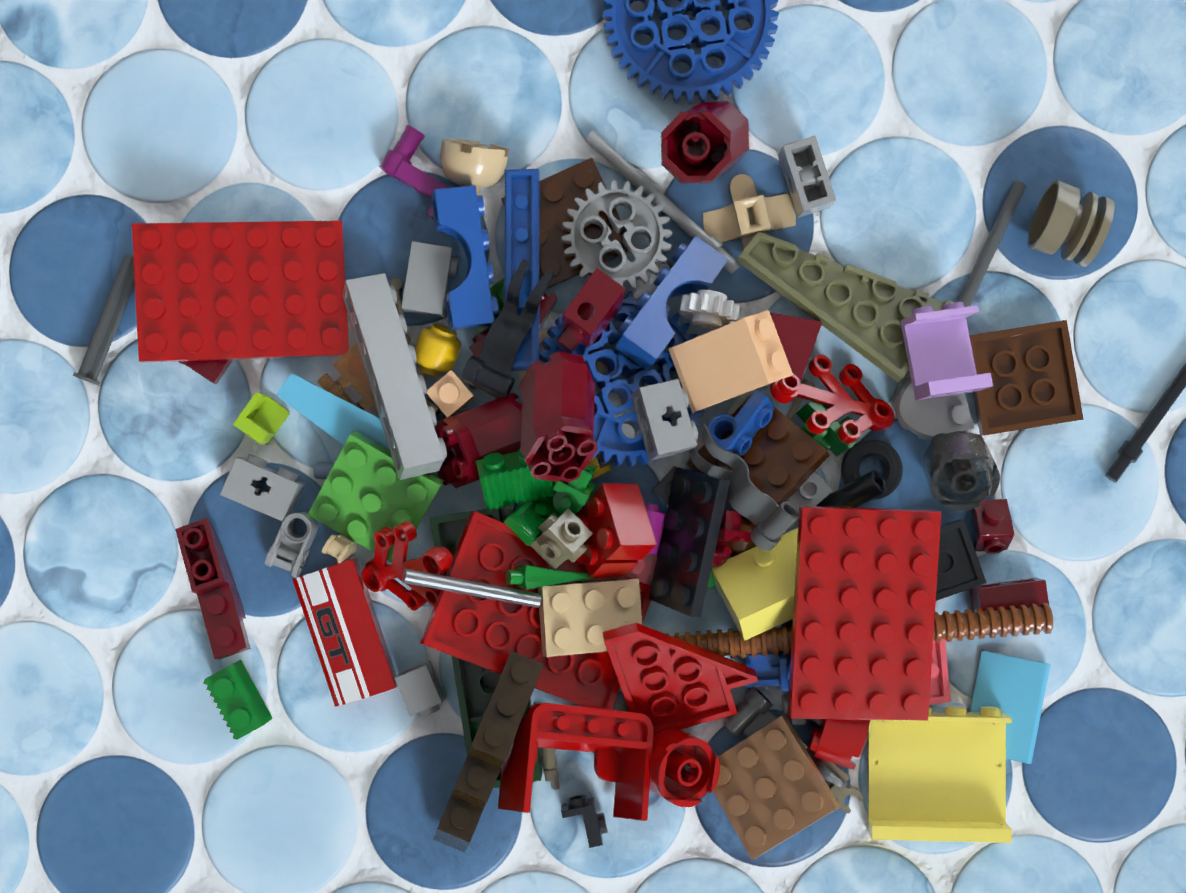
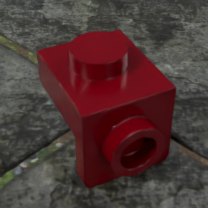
[971,499,1015,554]

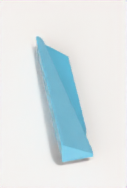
[276,374,390,450]

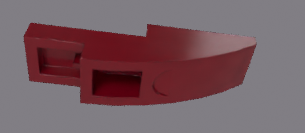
[175,518,251,660]

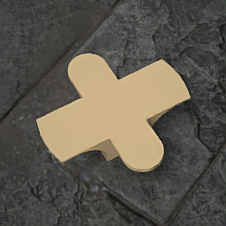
[703,174,796,249]

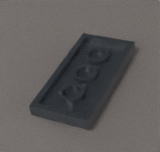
[648,467,730,618]

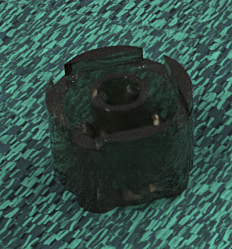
[922,431,1000,511]

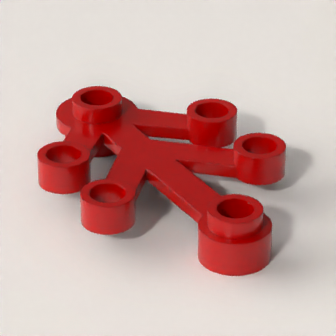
[770,354,895,444]
[361,521,453,611]

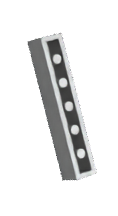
[342,273,447,480]

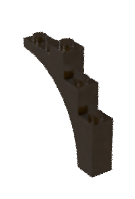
[433,651,544,852]

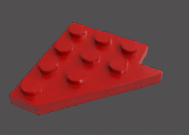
[603,623,758,733]

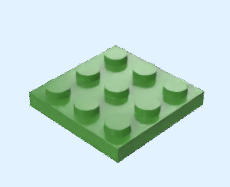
[307,430,444,563]

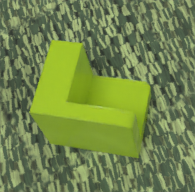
[233,391,290,445]

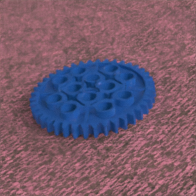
[603,0,779,105]
[539,291,706,467]

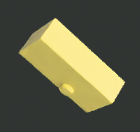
[711,528,798,641]

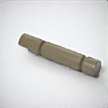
[541,748,559,790]

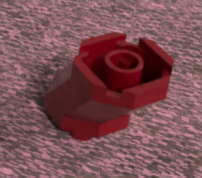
[661,101,749,184]
[519,351,598,482]
[434,393,522,489]

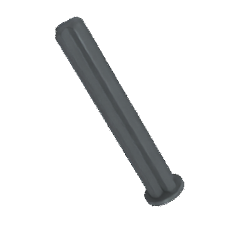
[72,254,135,385]

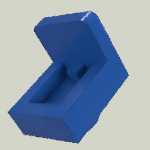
[744,651,791,691]

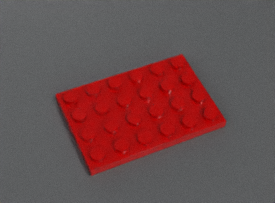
[132,221,349,363]
[788,506,941,721]
[420,511,651,710]

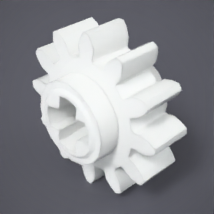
[679,290,740,330]

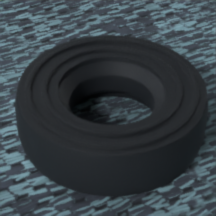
[841,439,903,500]

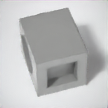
[395,661,445,717]

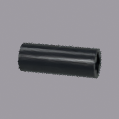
[816,470,887,508]

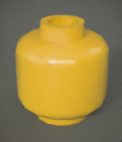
[414,324,461,376]

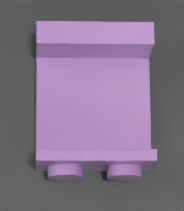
[900,302,993,401]

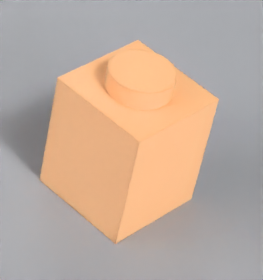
[426,370,476,418]

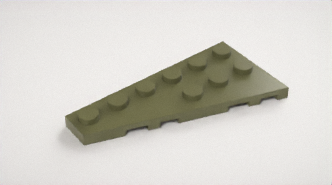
[736,231,954,382]

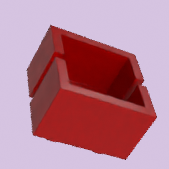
[575,483,657,578]

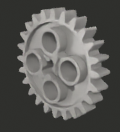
[562,180,672,290]

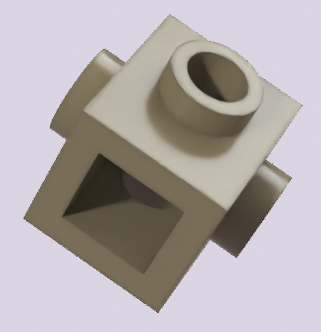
[530,508,593,570]

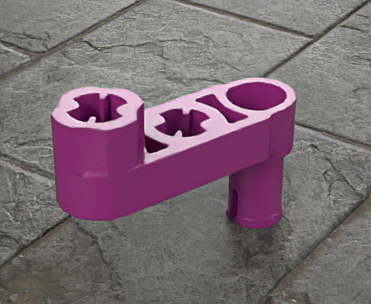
[379,125,450,220]

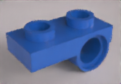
[708,389,775,456]

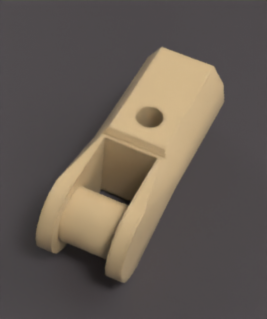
[322,535,357,563]

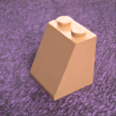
[668,310,793,413]

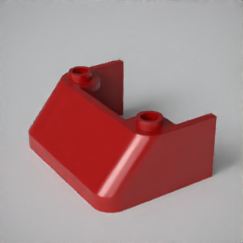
[498,703,654,821]

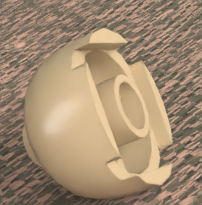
[440,139,509,194]

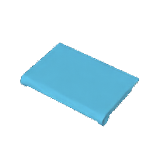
[969,650,1051,764]

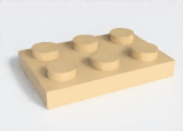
[538,579,642,657]

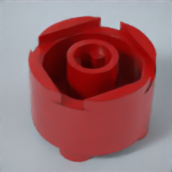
[808,719,870,770]
[649,729,720,807]

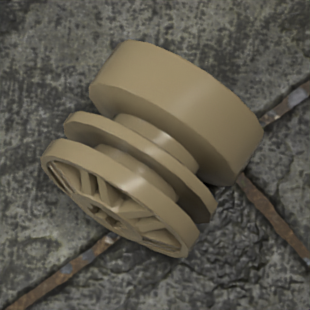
[1027,180,1115,267]

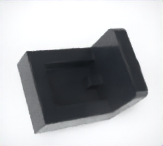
[561,795,608,848]

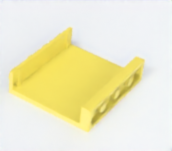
[868,706,1012,843]

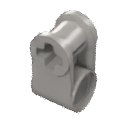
[265,511,319,578]

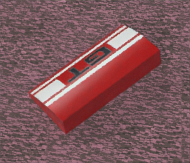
[292,557,398,707]

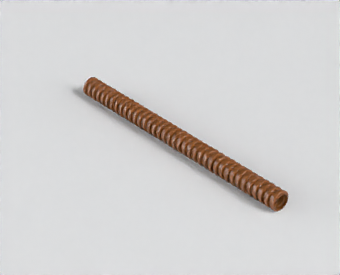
[666,603,1053,659]

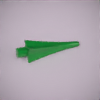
[505,565,595,590]

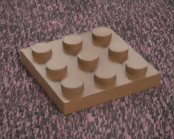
[713,715,840,860]

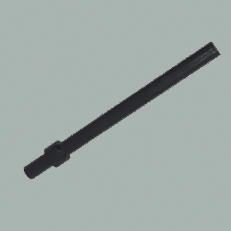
[1105,363,1186,483]

